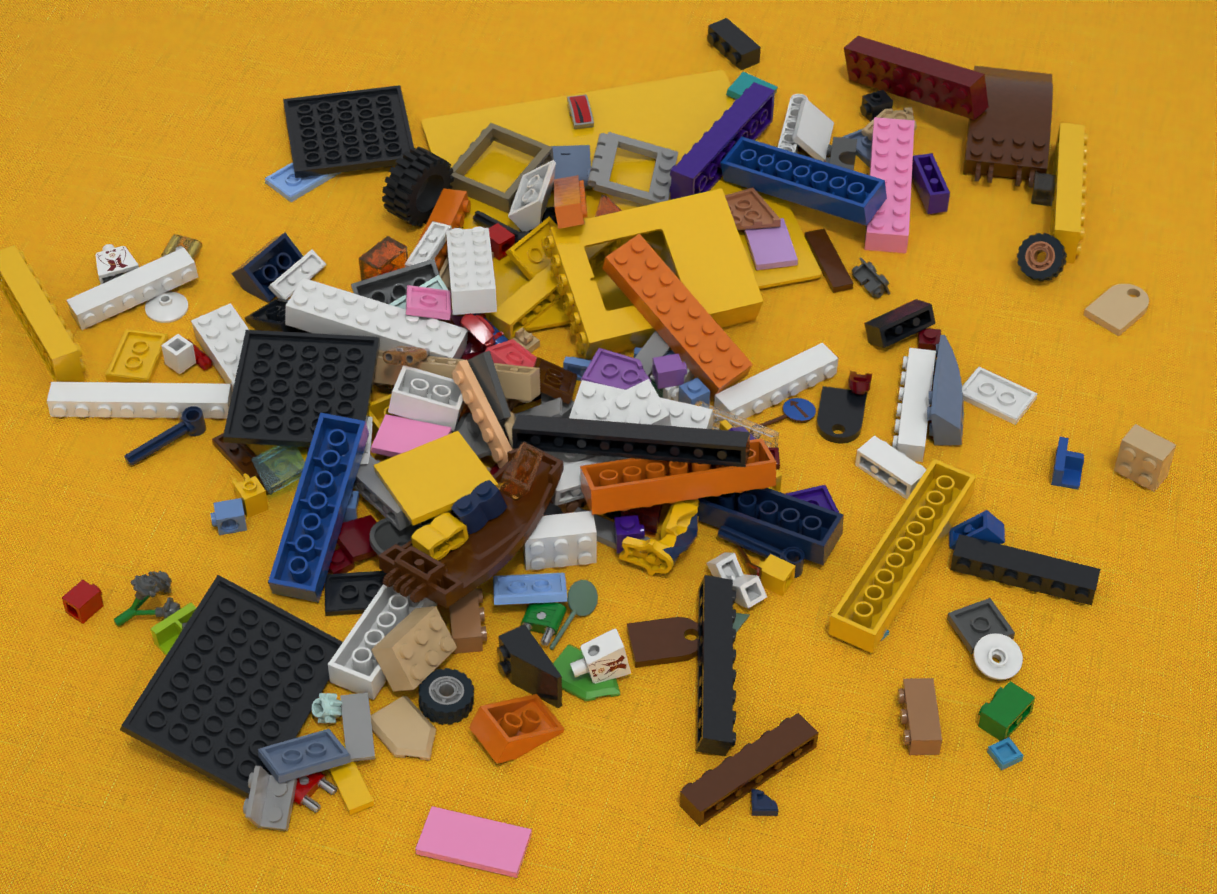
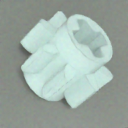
[312,693,342,723]

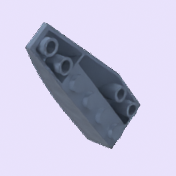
[927,335,964,445]

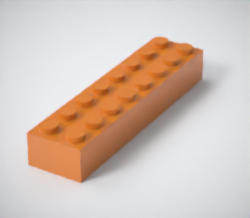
[602,234,753,399]
[580,438,776,515]

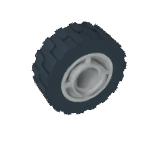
[419,668,474,725]

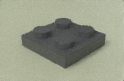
[947,598,1015,654]

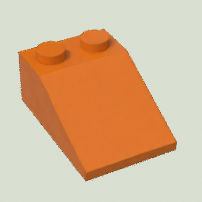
[469,694,565,763]

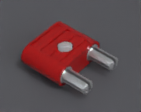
[294,772,337,813]

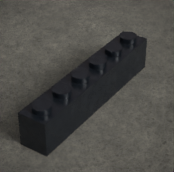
[950,534,1101,605]

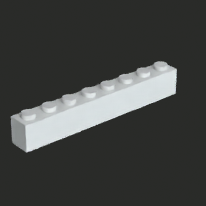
[47,382,232,419]

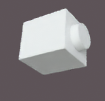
[161,334,196,374]

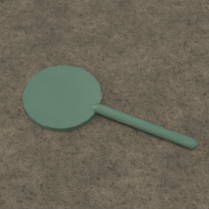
[550,580,598,650]

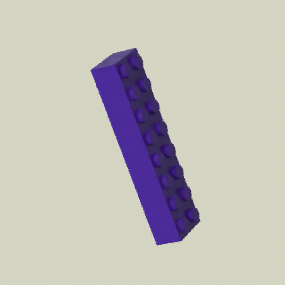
[669,82,775,200]

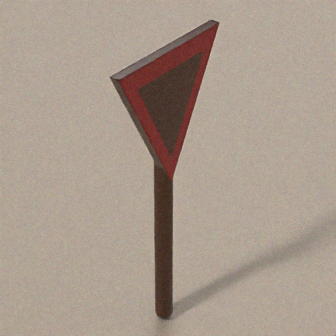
[734,544,762,581]

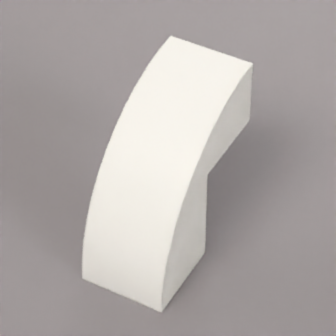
[706,552,767,608]

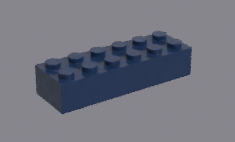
[698,488,844,565]

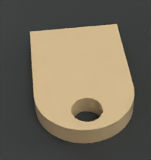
[1084,284,1149,336]

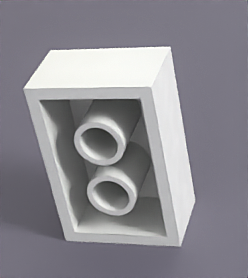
[388,365,465,431]
[522,511,597,571]

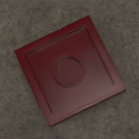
[337,515,378,563]

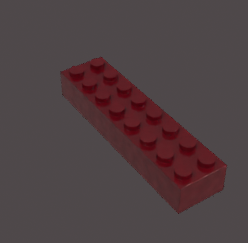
[844,36,989,120]

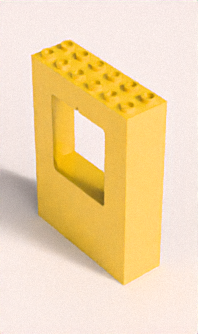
[544,188,764,360]

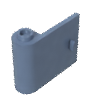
[550,145,592,191]

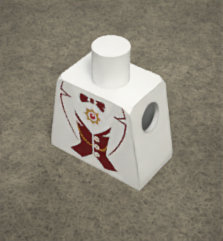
[96,244,139,285]
[570,628,631,684]

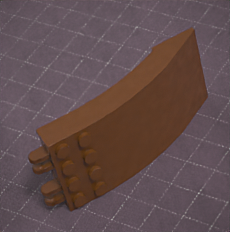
[963,66,1053,188]

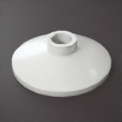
[145,291,188,323]
[973,633,1023,680]

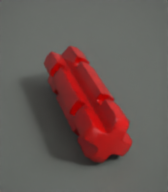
[187,339,213,370]

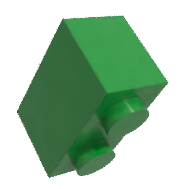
[978,681,1035,741]

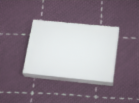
[792,98,834,161]
[962,367,1038,425]

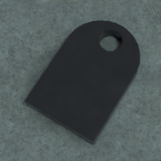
[817,386,867,444]

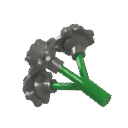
[114,570,181,627]

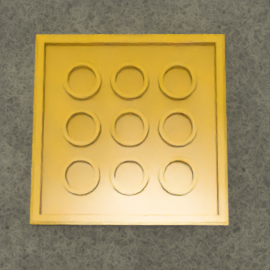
[373,431,499,526]

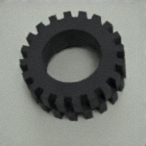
[382,147,454,226]

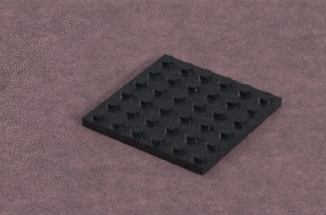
[283,85,414,178]
[223,330,380,447]

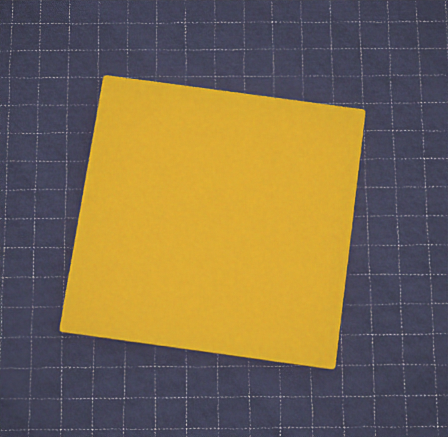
[421,70,821,332]

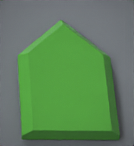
[553,644,620,701]

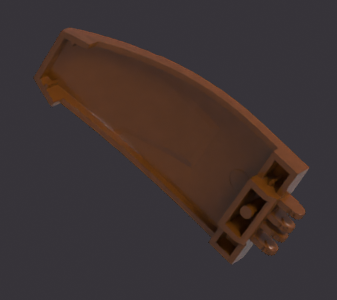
[378,444,564,608]

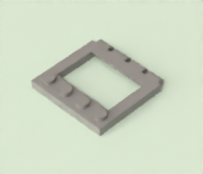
[587,132,678,205]

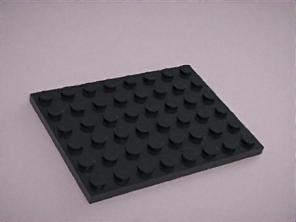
[120,575,343,798]

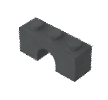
[826,137,857,171]

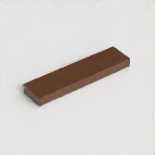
[804,229,854,293]
[212,433,282,495]

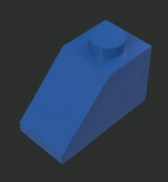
[949,510,1005,550]

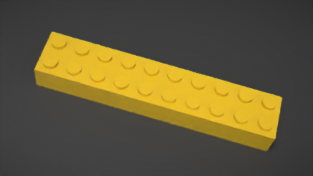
[828,459,976,654]

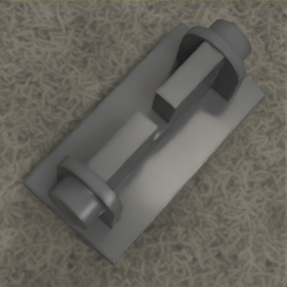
[852,258,891,298]

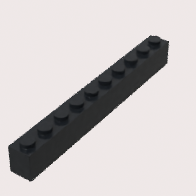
[512,414,750,467]

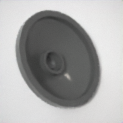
[369,518,429,555]

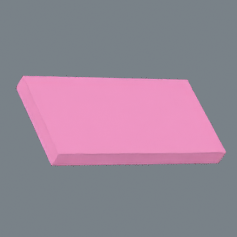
[415,806,532,878]

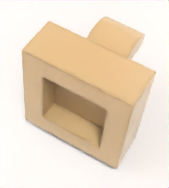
[513,327,540,353]

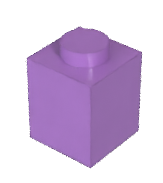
[652,353,687,389]

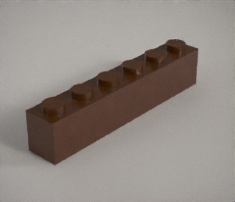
[680,713,818,827]

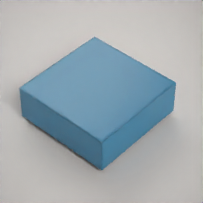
[987,737,1024,770]

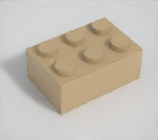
[371,606,457,691]

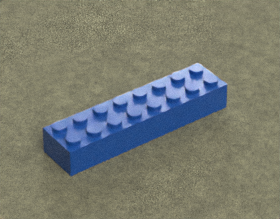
[721,136,887,226]
[268,413,369,603]

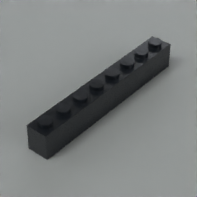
[696,575,736,756]

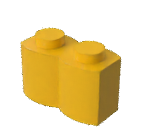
[411,512,469,561]

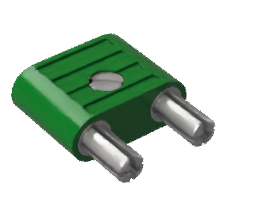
[521,602,567,646]

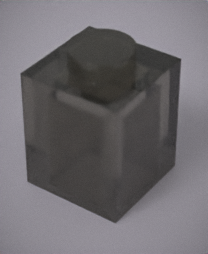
[1031,172,1056,206]

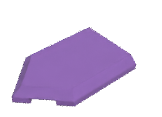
[581,348,651,390]

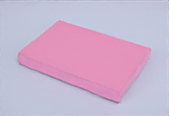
[371,414,452,457]

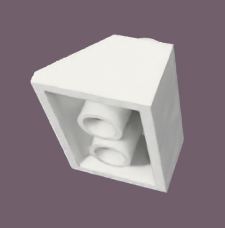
[508,160,556,232]

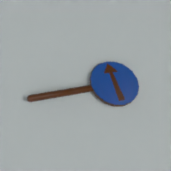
[751,398,816,432]

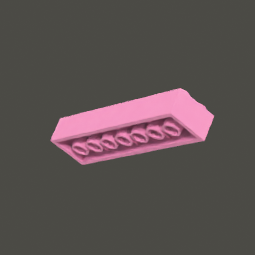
[864,117,915,253]

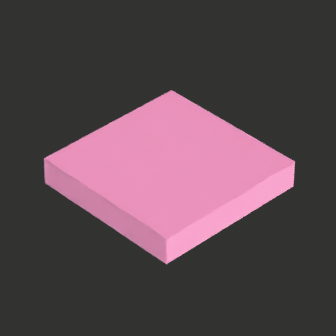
[406,285,451,320]

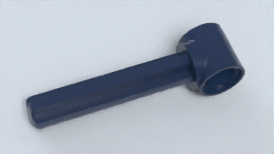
[124,406,206,465]
[718,525,805,578]

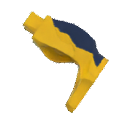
[619,499,699,576]

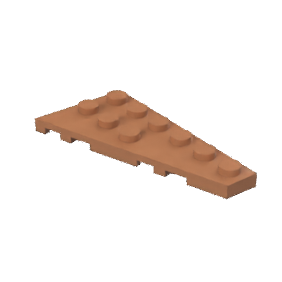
[725,188,781,230]

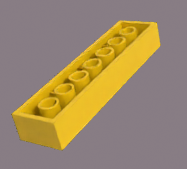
[1050,122,1088,264]
[0,245,86,382]

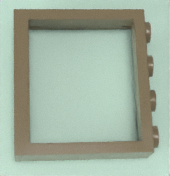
[450,123,554,213]

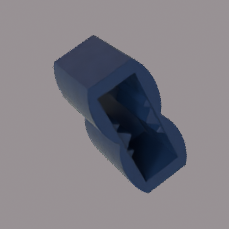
[451,480,507,534]

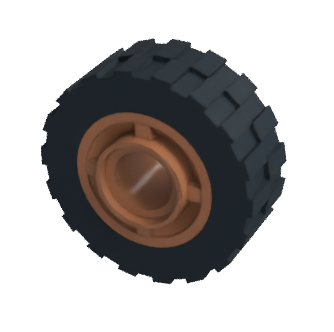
[1017,233,1067,281]

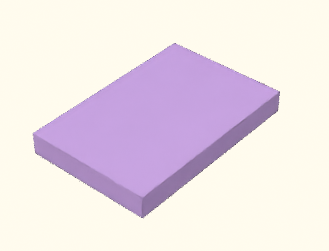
[743,218,798,270]

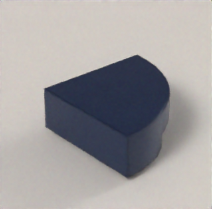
[751,789,778,816]

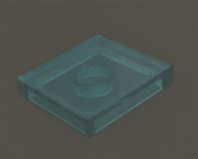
[251,446,305,495]

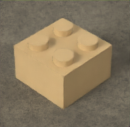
[1114,424,1176,492]

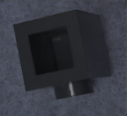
[860,90,893,122]

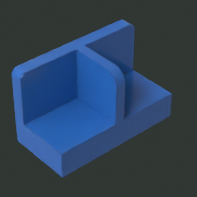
[1051,437,1084,489]

